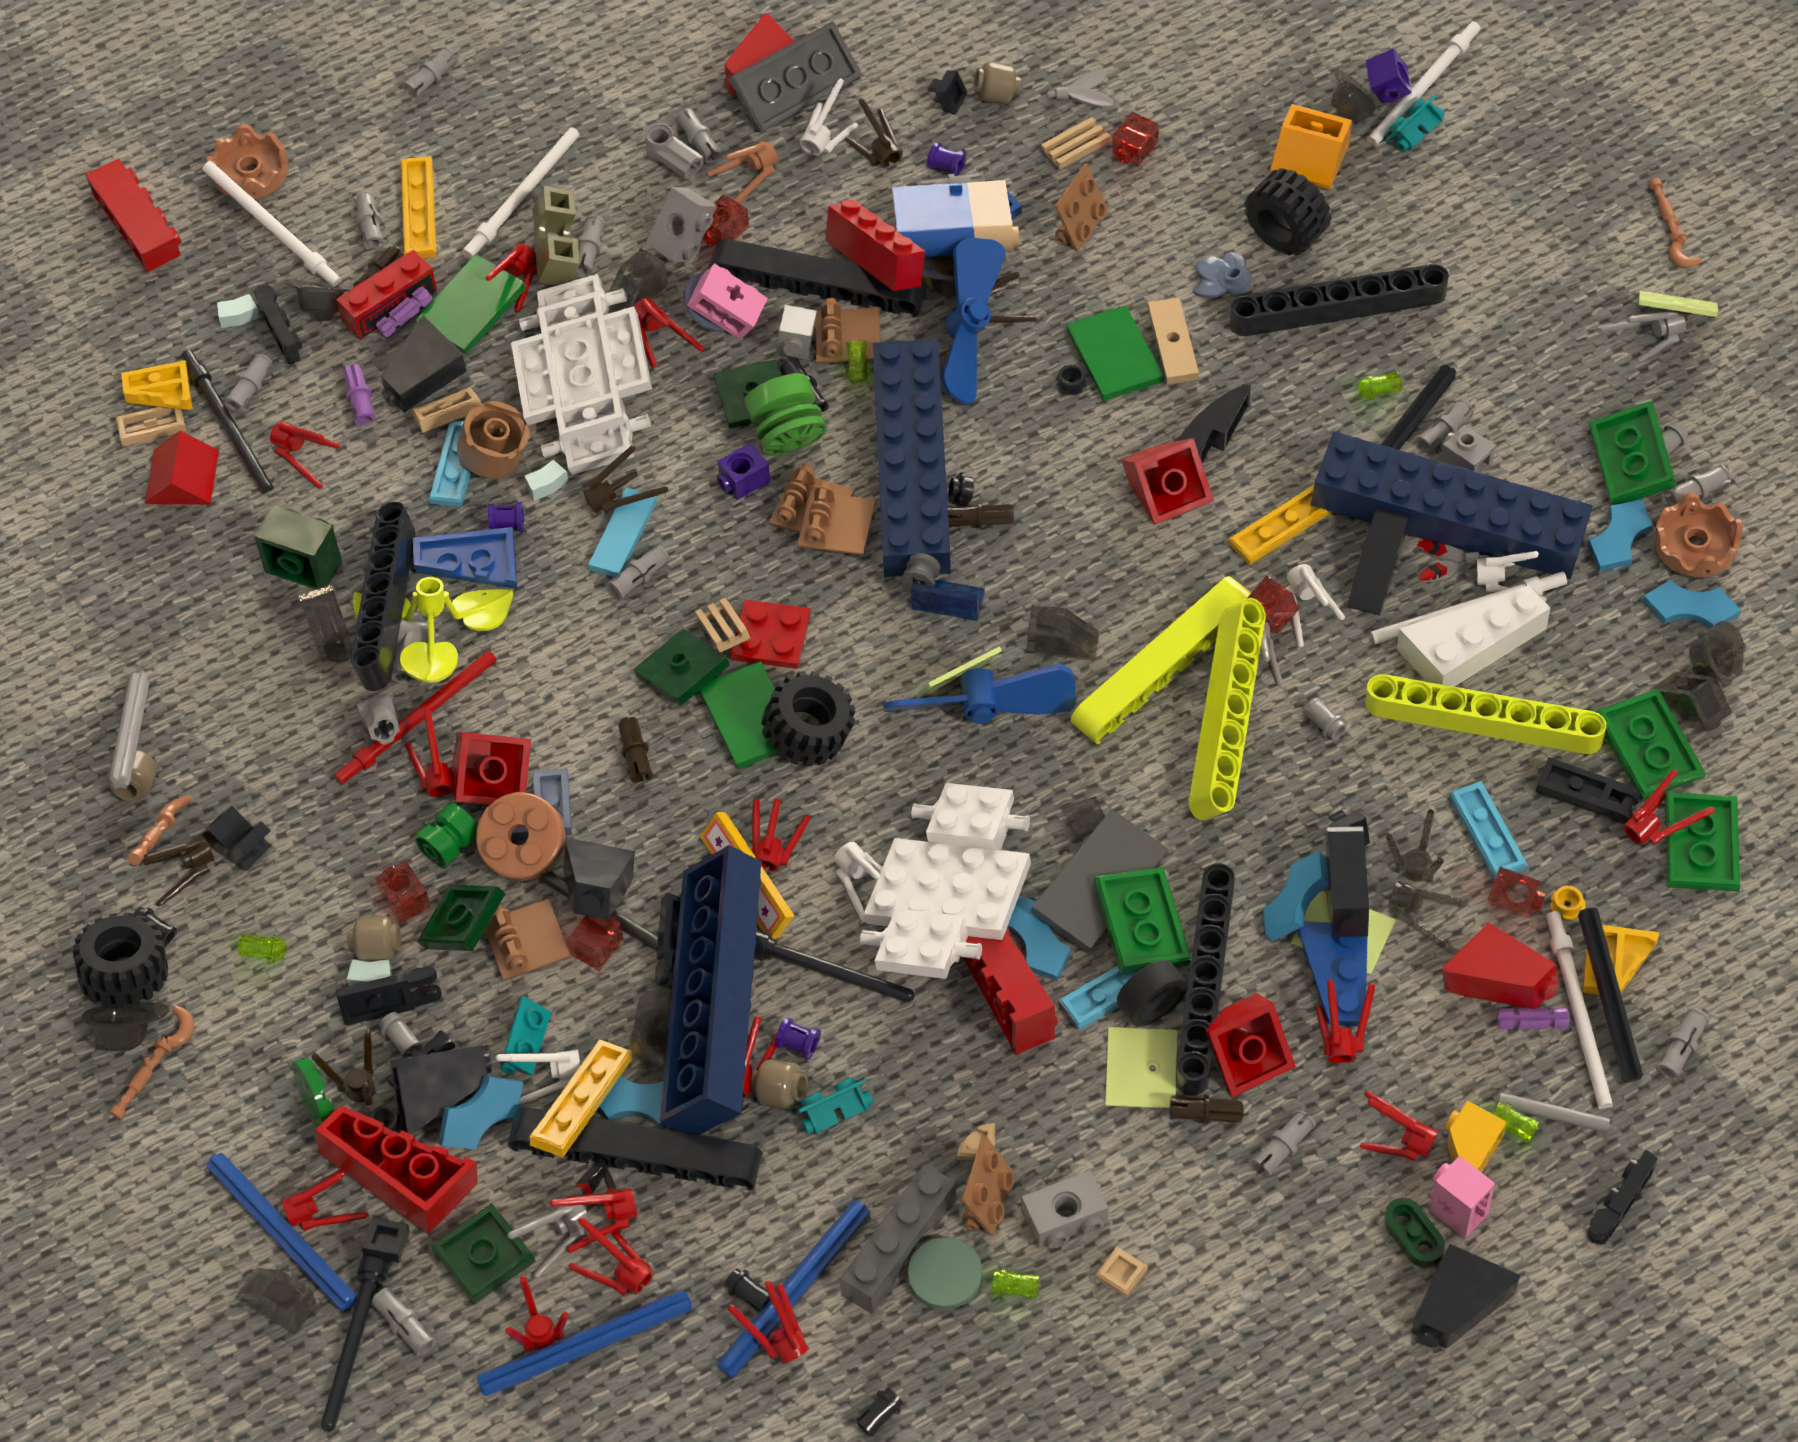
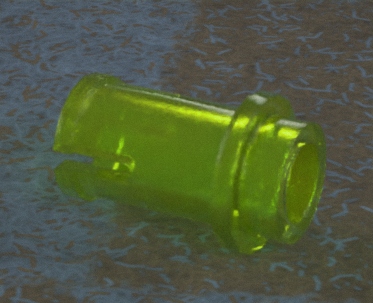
[845,340,871,382]
[1358,371,1402,401]
[238,934,286,963]
[1493,1101,1540,1144]
[992,1267,1040,1299]

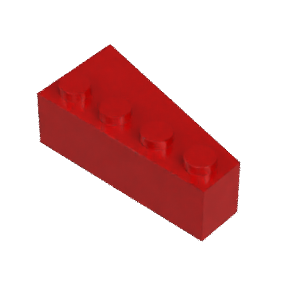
[962,927,1058,1055]
[315,1105,478,1234]

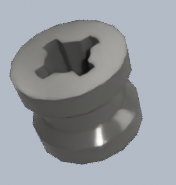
[901,553,940,596]

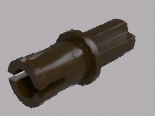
[353,246,404,288]
[948,502,1014,529]
[618,717,653,783]
[1169,1095,1244,1124]

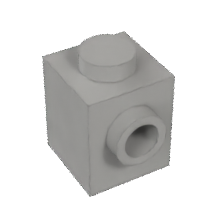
[776,305,817,360]
[1441,425,1495,473]

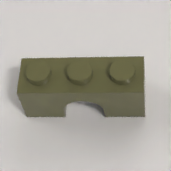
[532,186,580,286]

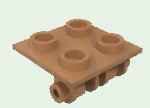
[1054,163,1108,252]
[815,298,880,363]
[769,463,855,533]
[798,481,876,555]
[485,898,571,981]
[962,1135,1014,1236]

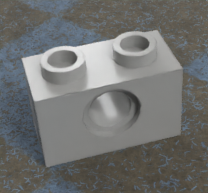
[646,187,717,262]
[1021,1170,1108,1248]

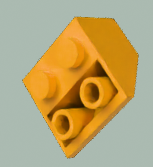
[1270,104,1352,190]

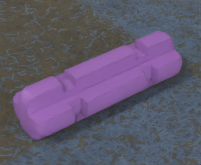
[376,287,433,338]
[1497,1008,1569,1029]

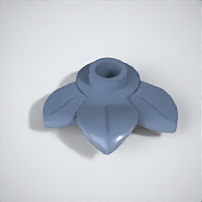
[1193,252,1252,298]

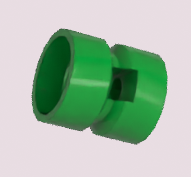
[414,803,478,869]

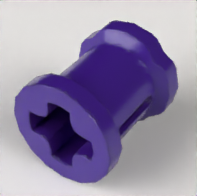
[926,142,967,176]
[488,502,524,532]
[774,1017,821,1060]

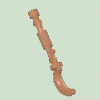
[1648,178,1702,268]
[128,796,193,865]
[109,1005,194,1120]

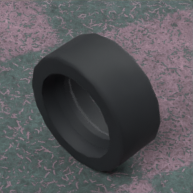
[1117,960,1188,1027]

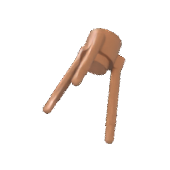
[706,141,778,209]

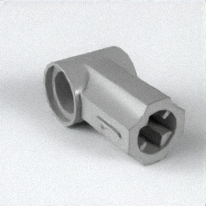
[645,123,704,180]
[391,620,435,686]
[356,693,400,745]

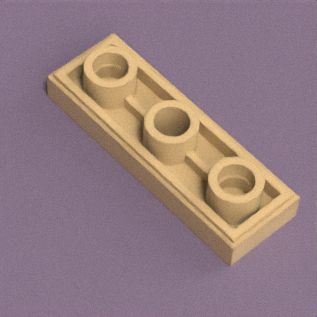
[1148,297,1199,384]

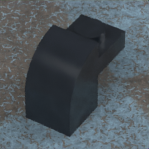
[200,806,271,870]

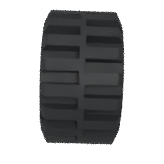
[1244,168,1332,256]
[761,671,856,766]
[72,912,168,1008]

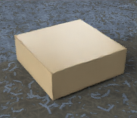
[1095,1247,1148,1298]

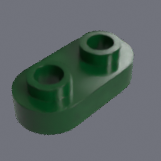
[1384,1198,1445,1268]

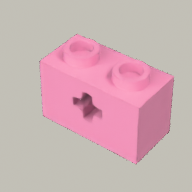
[687,264,768,338]
[1429,1155,1495,1239]

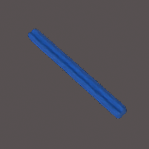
[206,1153,357,1311]
[717,1200,870,1378]
[477,1290,692,1396]

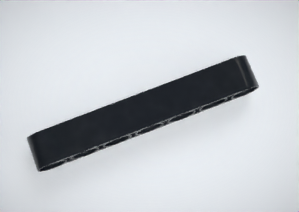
[708,239,928,317]
[1230,264,1449,336]
[351,502,416,691]
[1176,863,1235,1096]
[507,1107,763,1191]

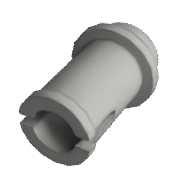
[1662,422,1688,454]
[1303,697,1347,740]
[379,1012,422,1058]

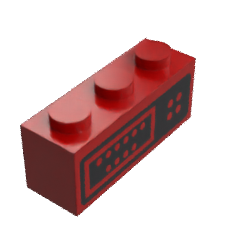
[336,249,437,340]

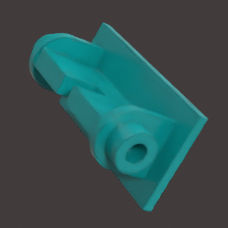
[1385,94,1445,152]
[499,996,551,1076]
[795,1077,874,1134]

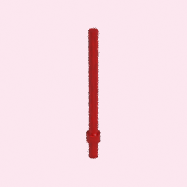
[333,651,497,785]

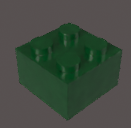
[254,506,342,592]

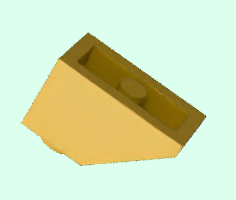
[1445,1101,1507,1172]

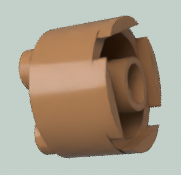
[457,401,529,479]

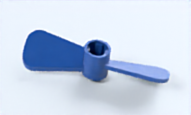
[942,238,1006,405]
[883,664,1076,724]

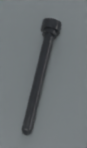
[754,930,915,1003]
[321,1256,390,1432]

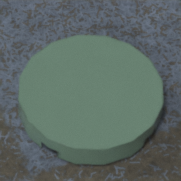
[907,1237,983,1311]

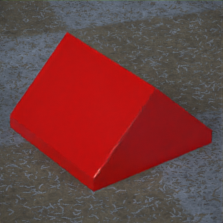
[145,430,219,505]

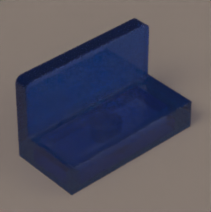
[911,580,985,621]

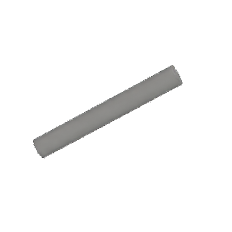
[1498,1092,1610,1133]

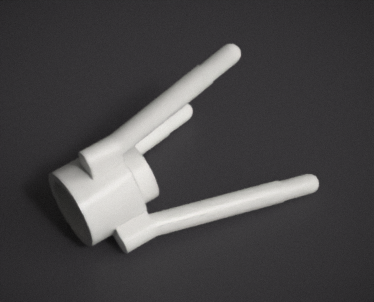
[799,79,858,156]
[1477,551,1546,602]
[1284,564,1345,647]
[834,842,883,922]
[496,1050,580,1106]

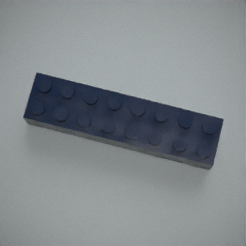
[873,339,951,577]
[1311,431,1593,579]
[660,845,762,1135]

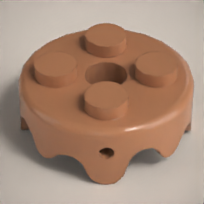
[207,124,289,199]
[1654,492,1743,578]
[476,792,566,882]

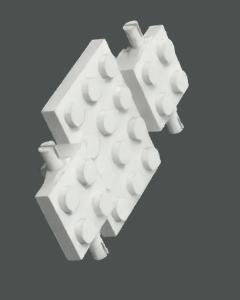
[511,274,652,475]
[860,783,1031,979]

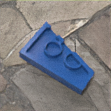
[413,527,518,589]
[1296,921,1368,1026]

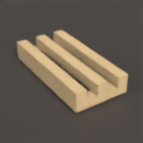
[1041,117,1110,170]
[411,388,482,433]
[116,407,186,446]
[695,598,750,653]

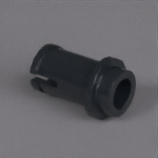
[133,907,177,947]
[724,1268,770,1313]
[854,1387,904,1437]

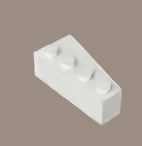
[1397,585,1551,687]

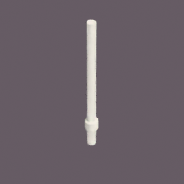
[1367,22,1481,146]
[462,128,579,259]
[203,161,342,287]
[1370,571,1567,644]
[1546,911,1613,1109]

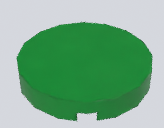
[292,1057,334,1127]

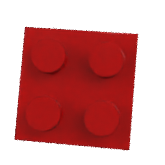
[731,599,811,669]

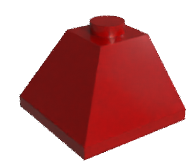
[1121,438,1214,525]
[453,732,531,805]
[1206,993,1296,1097]

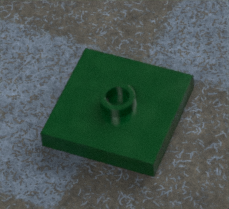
[713,359,781,429]
[634,628,730,706]
[417,885,505,951]
[430,1203,536,1304]

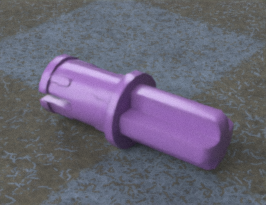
[343,364,376,425]

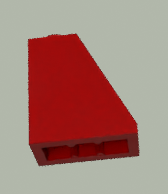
[724,13,795,95]
[1441,922,1559,1009]

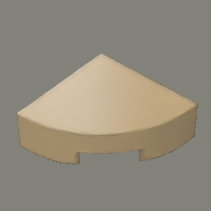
[958,1123,995,1160]

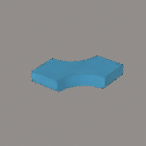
[1588,499,1653,572]
[1643,580,1741,631]
[1263,851,1329,941]
[1008,896,1071,981]
[598,1075,665,1128]
[438,1076,524,1150]

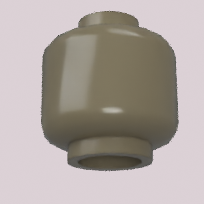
[973,61,1021,104]
[108,750,157,801]
[347,916,401,962]
[751,1059,808,1109]

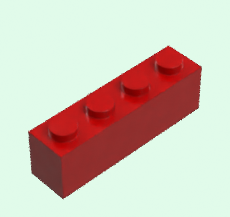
[85,158,182,272]
[825,200,925,291]

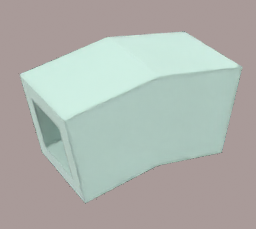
[217,294,260,328]
[524,460,568,501]
[347,959,392,986]

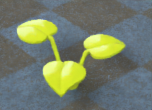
[353,577,513,683]

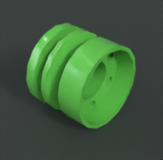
[744,373,828,456]

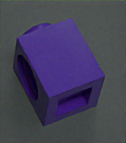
[1366,48,1412,103]
[717,443,771,500]

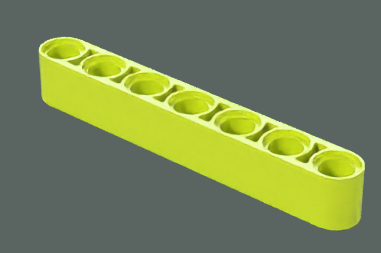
[1070,576,1257,744]
[1189,598,1266,821]
[1365,674,1606,754]

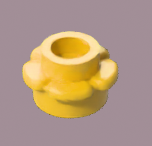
[1550,886,1586,920]

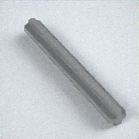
[109,672,150,789]

